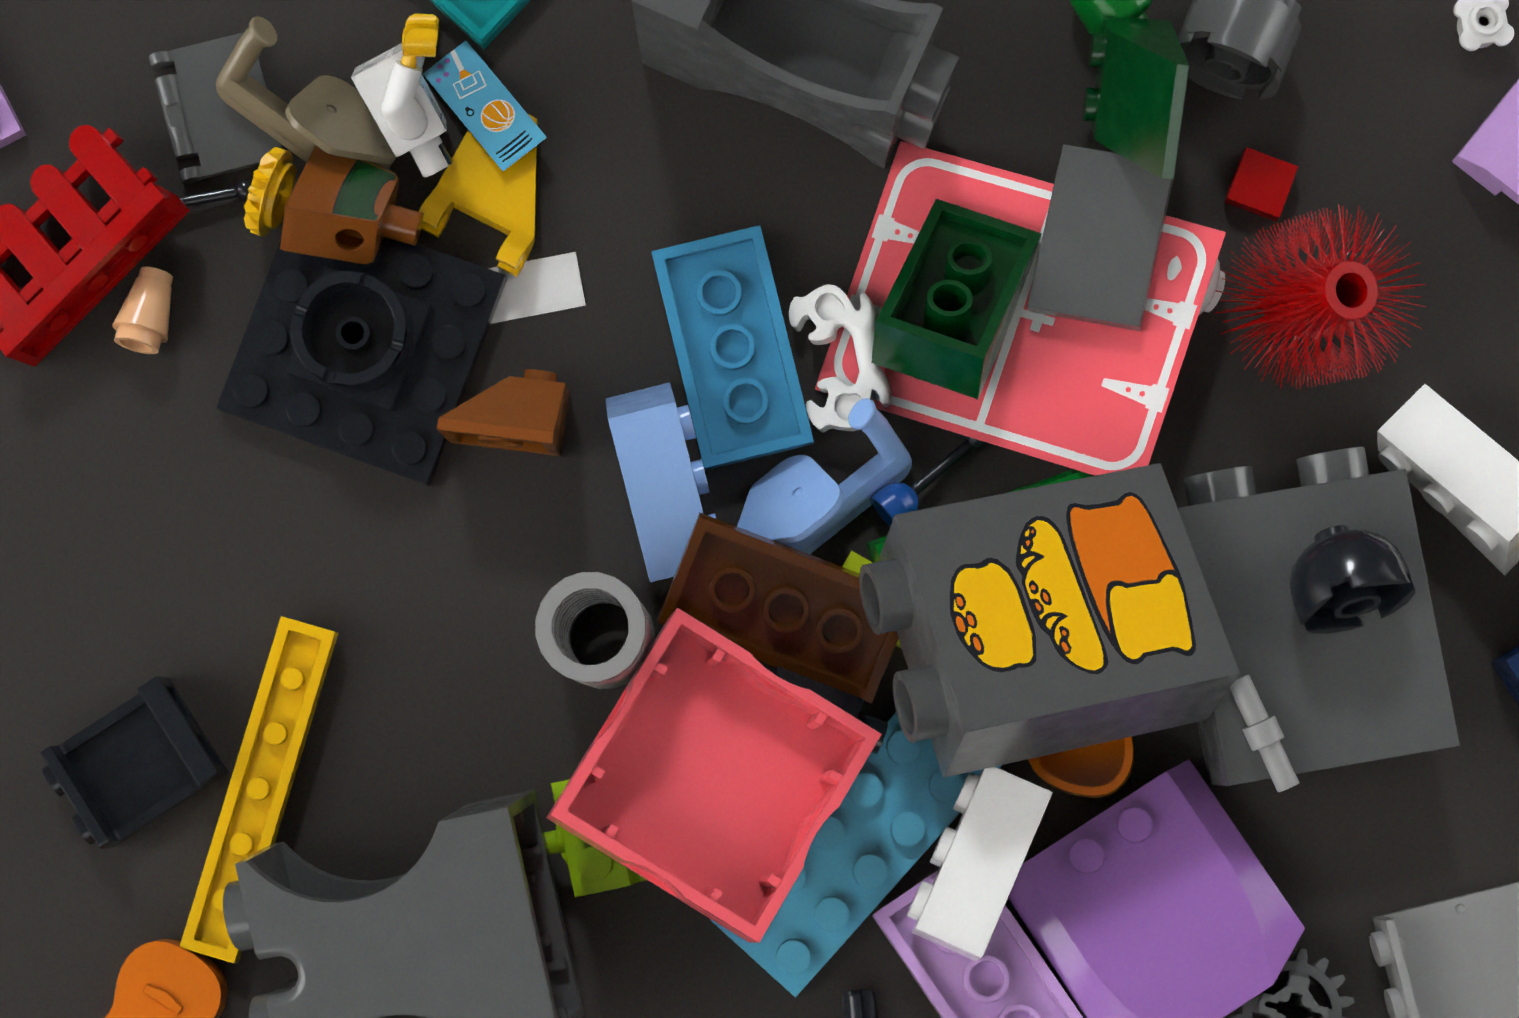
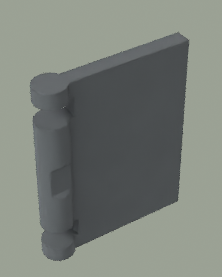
[149,32,283,184]

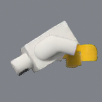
[351,13,453,178]

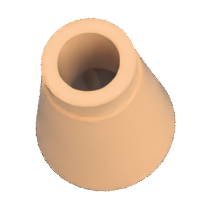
[112,267,173,354]

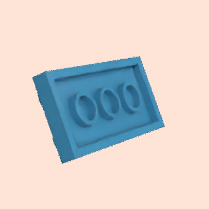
[651,225,814,470]

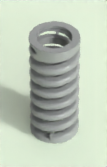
[535,572,656,689]

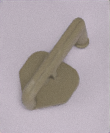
[216,16,397,170]

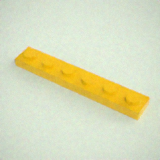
[179,616,339,963]

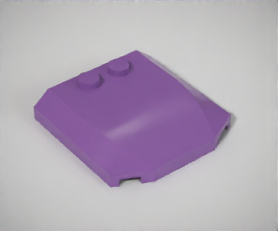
[1008,759,1305,1018]

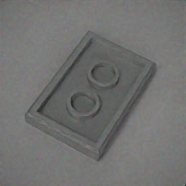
[1027,144,1176,332]

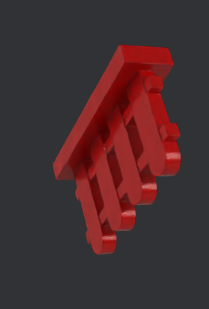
[0,125,190,367]

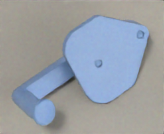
[737,398,912,554]

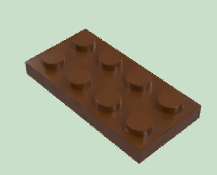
[657,512,899,703]

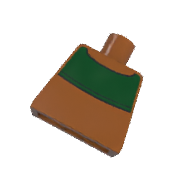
[280,145,424,264]

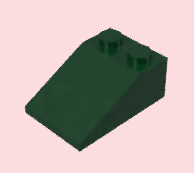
[1082,16,1189,179]
[871,199,1042,399]

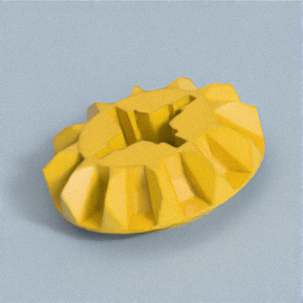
[244,147,296,237]

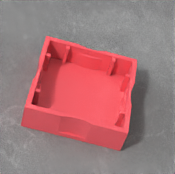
[546,608,882,943]

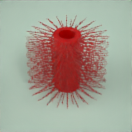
[1215,204,1427,390]

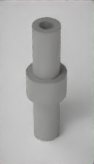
[1229,674,1300,792]

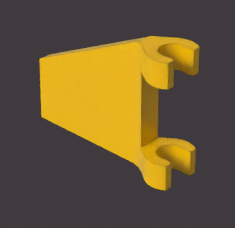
[419,114,538,277]

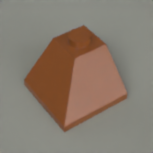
[437,369,570,457]

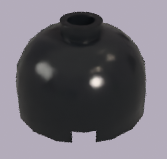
[1289,525,1416,634]

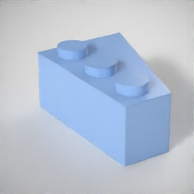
[605,382,716,582]

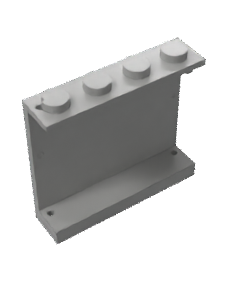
[1369,881,1519,1018]

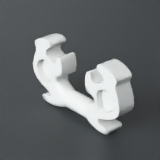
[789,284,892,433]

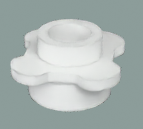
[1453,0,1514,51]

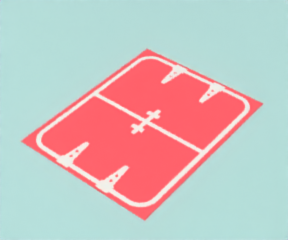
[815,141,1226,476]

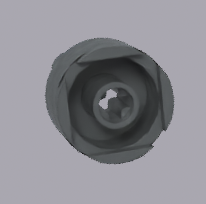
[1178,0,1302,100]

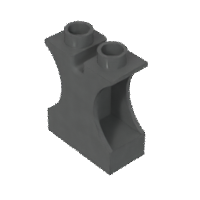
[632,0,960,169]
[223,789,585,1018]

